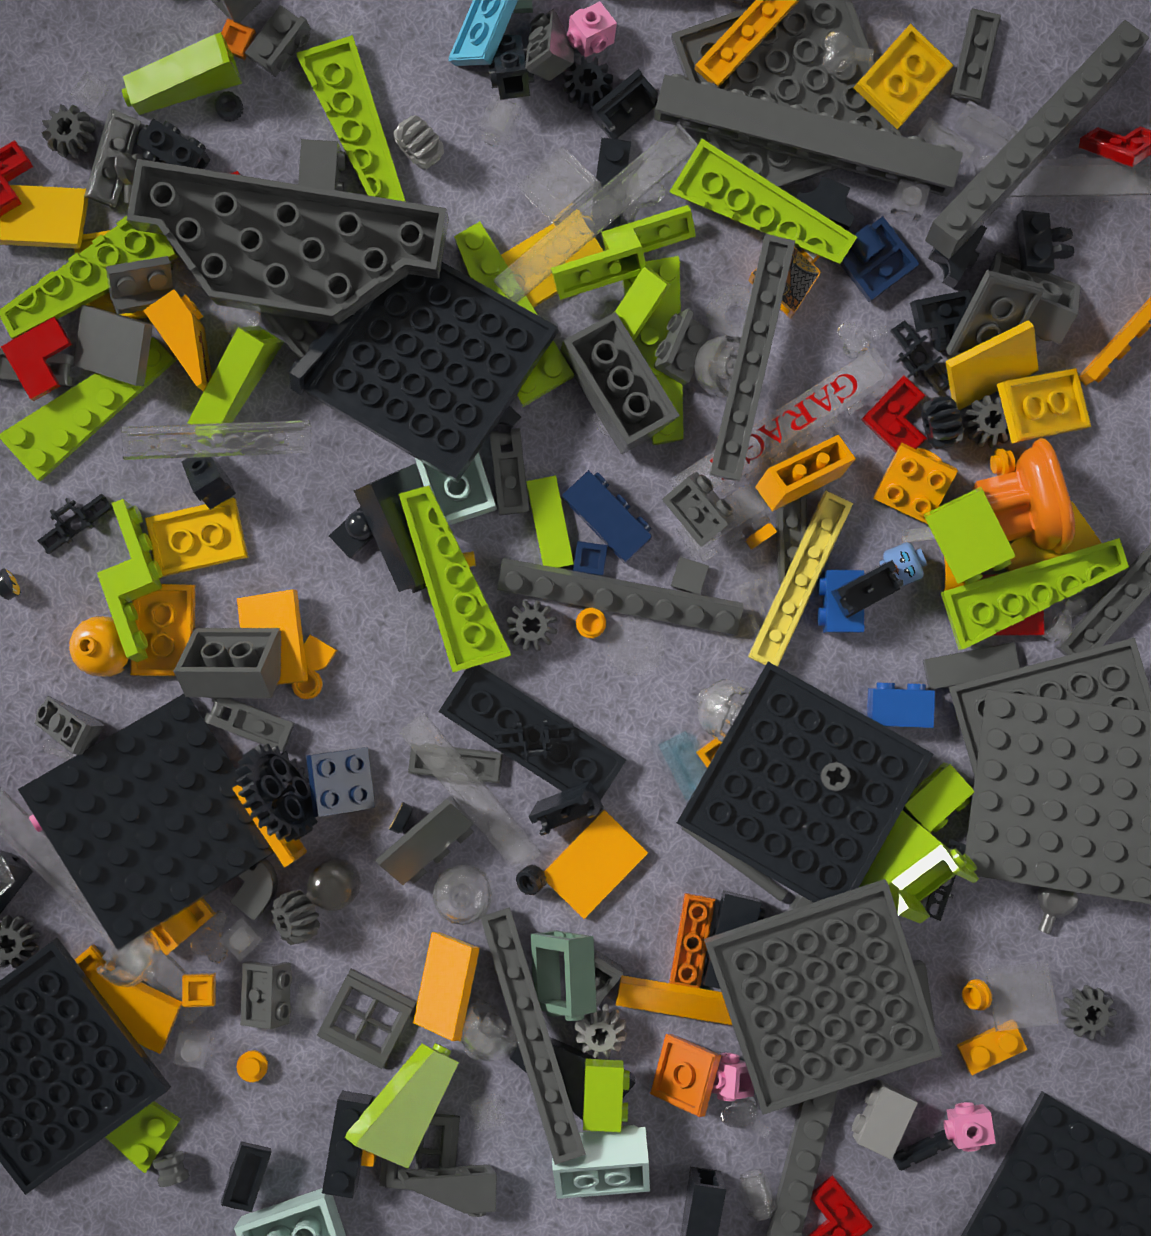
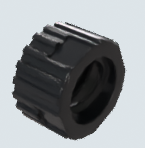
[214,91,244,122]
[516,864,547,895]

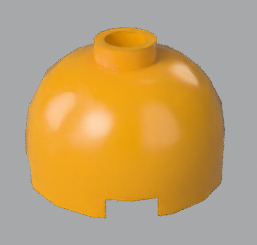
[69,616,129,677]

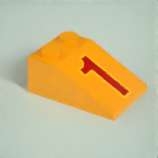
[143,289,212,392]

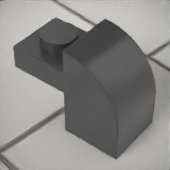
[230,859,278,920]

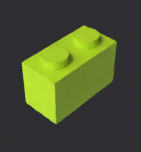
[903,762,974,833]
[583,1059,630,1132]

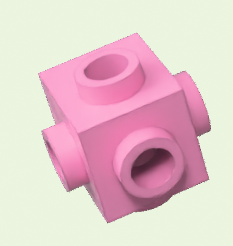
[567,2,617,57]
[711,1053,754,1101]
[944,1102,996,1152]

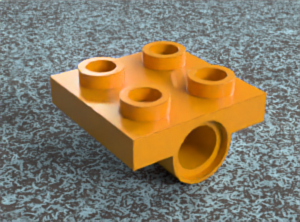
[873,443,958,524]
[148,898,216,955]

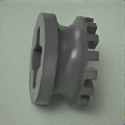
[821,762,850,791]

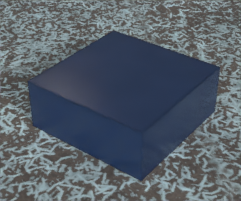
[573,541,608,576]

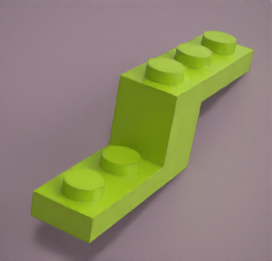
[551,205,696,300]
[97,499,163,662]

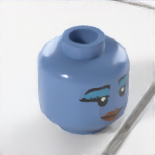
[879,542,928,587]

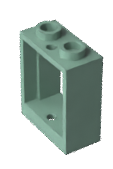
[531,930,597,1021]

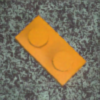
[957,1019,1028,1075]

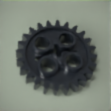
[235,744,318,842]

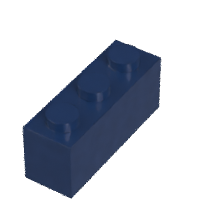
[562,470,652,564]

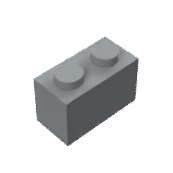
[852,1079,918,1160]

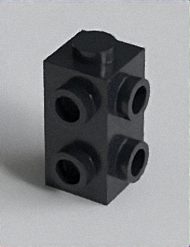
[489,34,534,100]
[137,118,211,169]

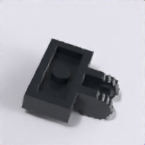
[1016,210,1075,274]
[910,289,972,352]

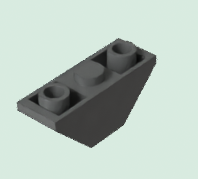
[525,9,574,81]
[34,696,104,755]

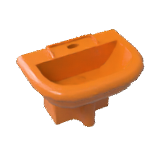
[972,438,1075,554]

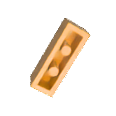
[755,435,856,511]

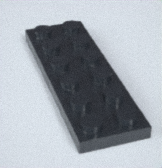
[438,665,626,801]

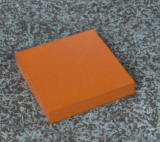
[650,1034,721,1117]

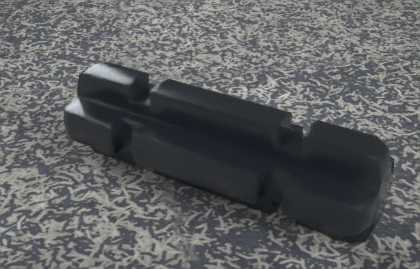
[893,1130,952,1171]

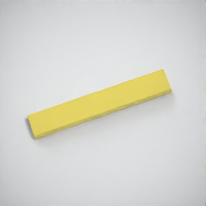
[748,491,853,666]

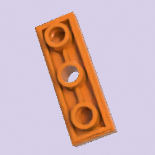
[669,893,715,988]

